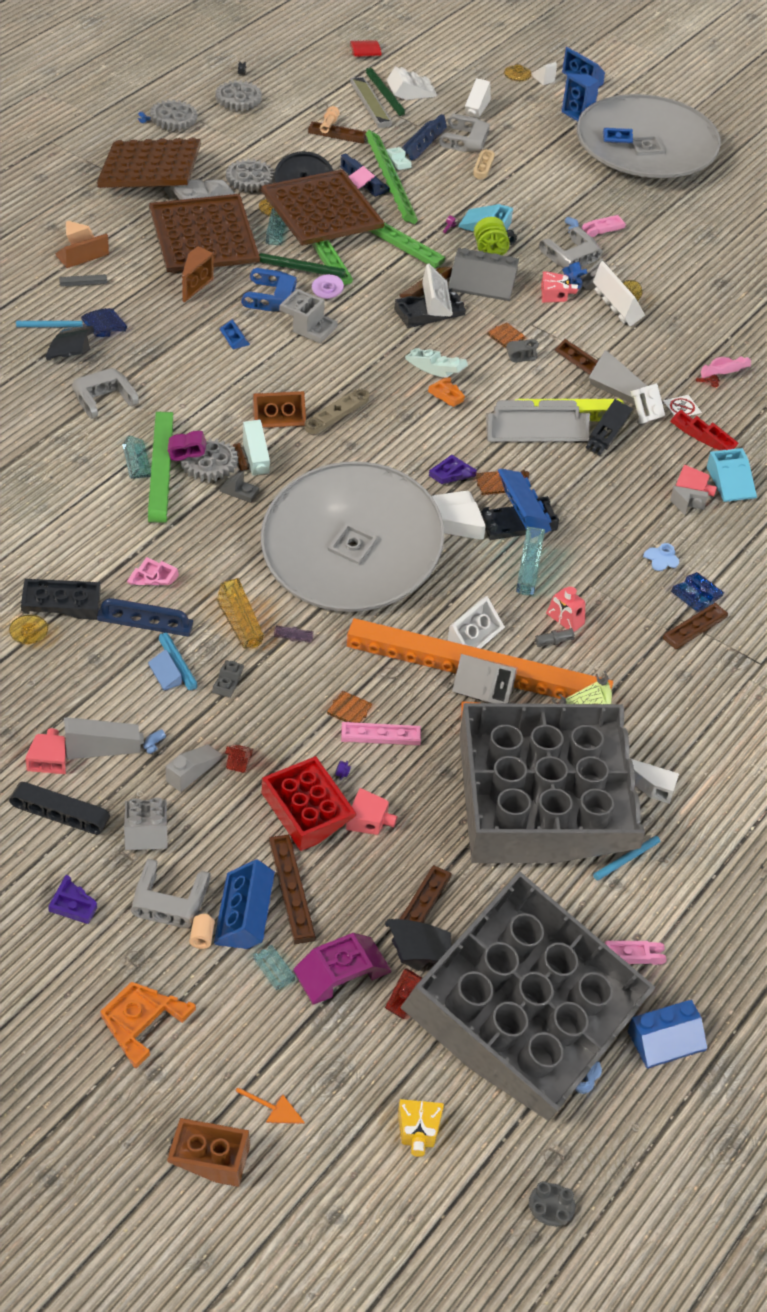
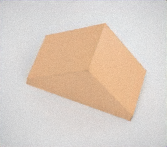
[66,221,94,245]

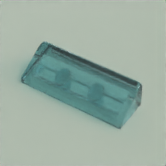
[266,208,286,245]
[123,435,151,479]

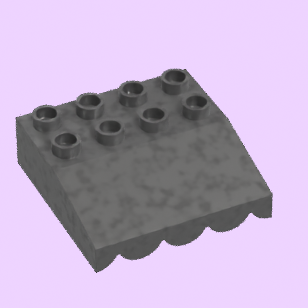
[459,703,645,863]
[400,871,656,1121]

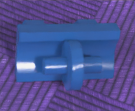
[562,262,587,290]

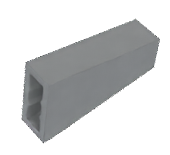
[589,350,647,406]
[64,717,144,759]

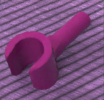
[443,215,456,233]

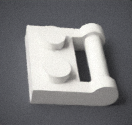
[630,383,665,424]

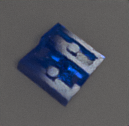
[81,308,127,337]
[671,572,724,612]

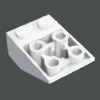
[387,66,437,100]

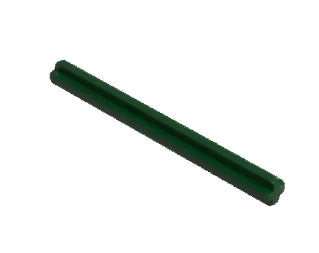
[366,67,406,116]
[259,253,346,278]

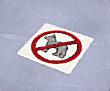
[663,395,702,416]

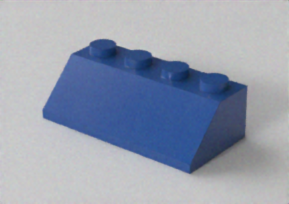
[498,468,552,539]
[214,859,275,949]

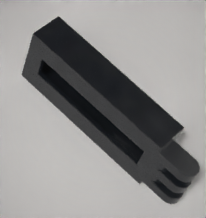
[585,399,633,456]

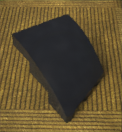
[46,326,95,361]
[385,919,451,971]

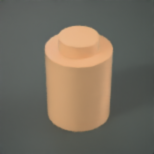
[189,914,215,949]

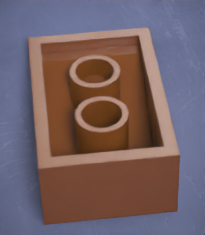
[182,246,214,302]
[167,1118,251,1187]

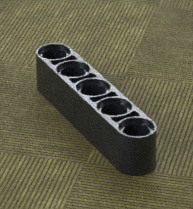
[9,782,110,835]

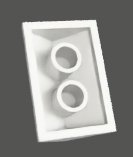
[422,264,453,316]
[448,596,505,648]

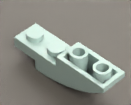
[405,348,468,378]

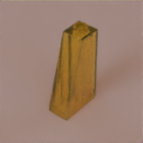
[217,578,264,649]

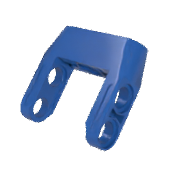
[241,268,297,312]

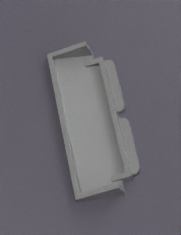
[486,400,590,441]

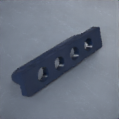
[401,114,447,160]
[97,598,193,637]

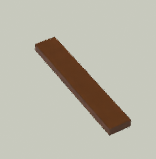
[269,834,316,945]

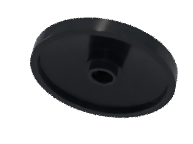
[274,151,333,183]

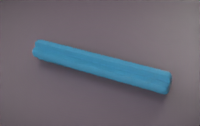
[159,632,197,691]

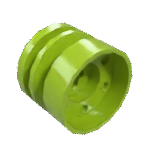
[474,217,510,255]

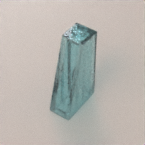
[516,527,545,595]

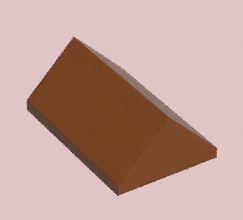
[55,233,109,268]
[253,391,306,428]

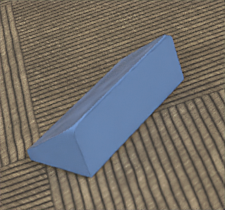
[148,650,182,690]

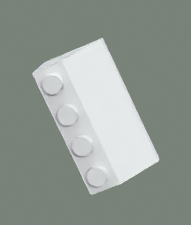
[593,261,645,327]

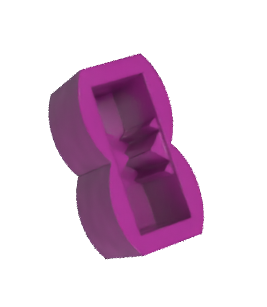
[167,431,206,461]

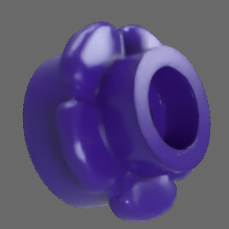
[335,760,351,780]

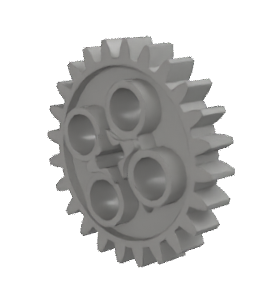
[216,80,262,111]
[150,99,197,131]
[226,159,274,192]
[181,438,238,482]

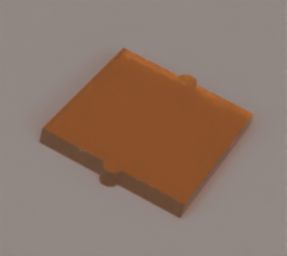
[487,322,526,348]
[476,471,505,495]
[327,691,372,723]

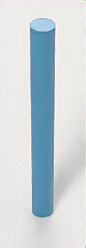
[16,321,83,327]
[593,835,660,881]

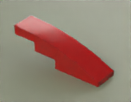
[670,409,739,451]

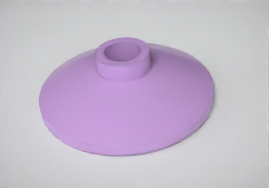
[312,275,344,299]

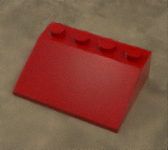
[261,756,356,851]

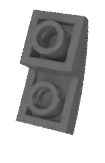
[212,660,244,698]

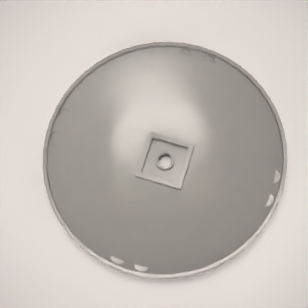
[577,94,721,178]
[261,461,444,612]

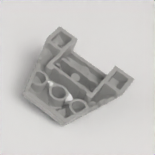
[164,180,236,200]

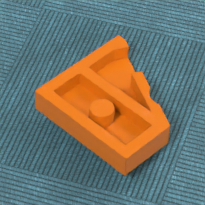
[428,377,465,407]

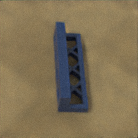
[340,153,390,197]

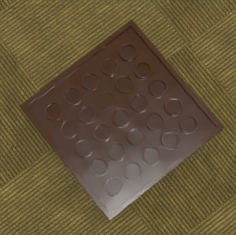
[97,137,201,188]
[261,169,385,246]
[149,194,260,273]

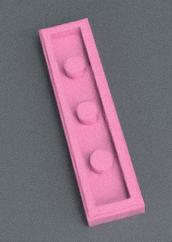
[341,722,421,745]

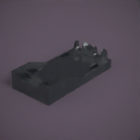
[394,288,466,328]
[480,496,559,540]
[21,578,101,620]

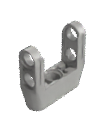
[439,114,490,152]
[539,227,602,268]
[72,368,139,419]
[131,859,211,928]

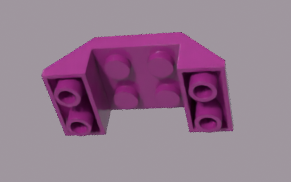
[293,933,391,1005]

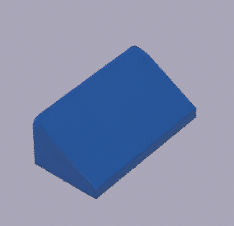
[603,128,633,143]
[220,319,250,349]

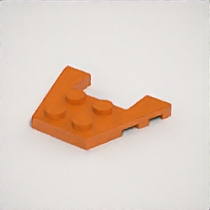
[100,982,196,1068]

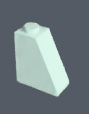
[243,420,270,476]

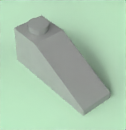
[166,745,223,792]

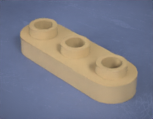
[473,150,495,179]

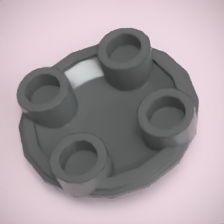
[529,1181,575,1227]

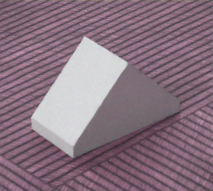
[531,62,557,85]

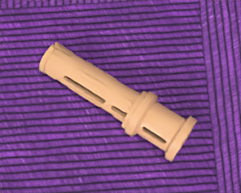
[320,106,340,133]

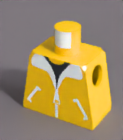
[398,1099,444,1157]

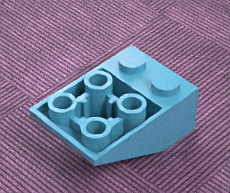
[459,204,513,231]
[707,448,757,502]

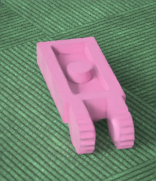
[582,215,626,237]
[605,941,667,965]

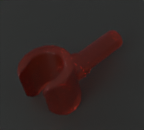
[696,374,720,388]

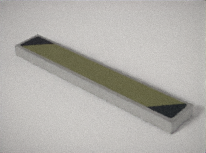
[350,76,392,128]

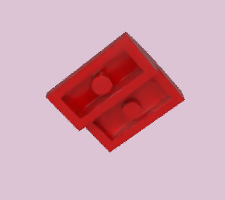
[350,40,381,56]

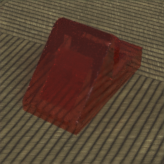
[225,744,254,773]
[385,968,423,1019]

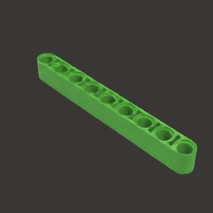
[148,411,173,523]

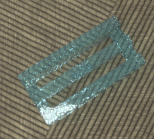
[253,945,295,990]

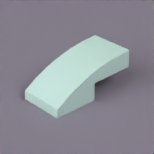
[386,147,411,170]

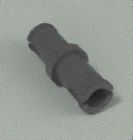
[535,628,575,647]

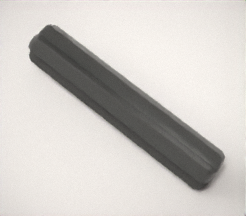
[59,274,107,286]

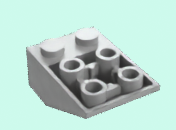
[452,654,518,704]
[124,798,168,850]

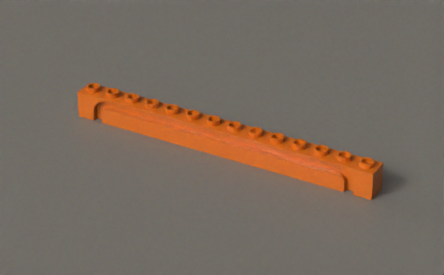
[346,618,613,699]

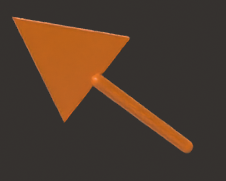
[236,1088,305,1124]

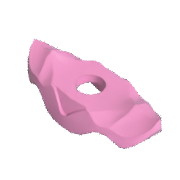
[701,357,751,379]

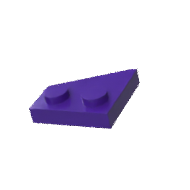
[429,454,477,484]
[48,875,97,924]

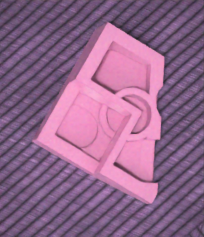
[127,557,179,585]

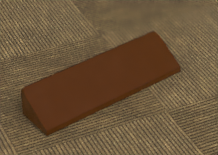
[399,267,452,298]
[554,339,598,375]

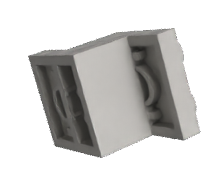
[280,289,338,343]

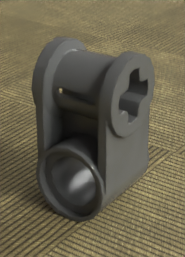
[506,339,539,363]

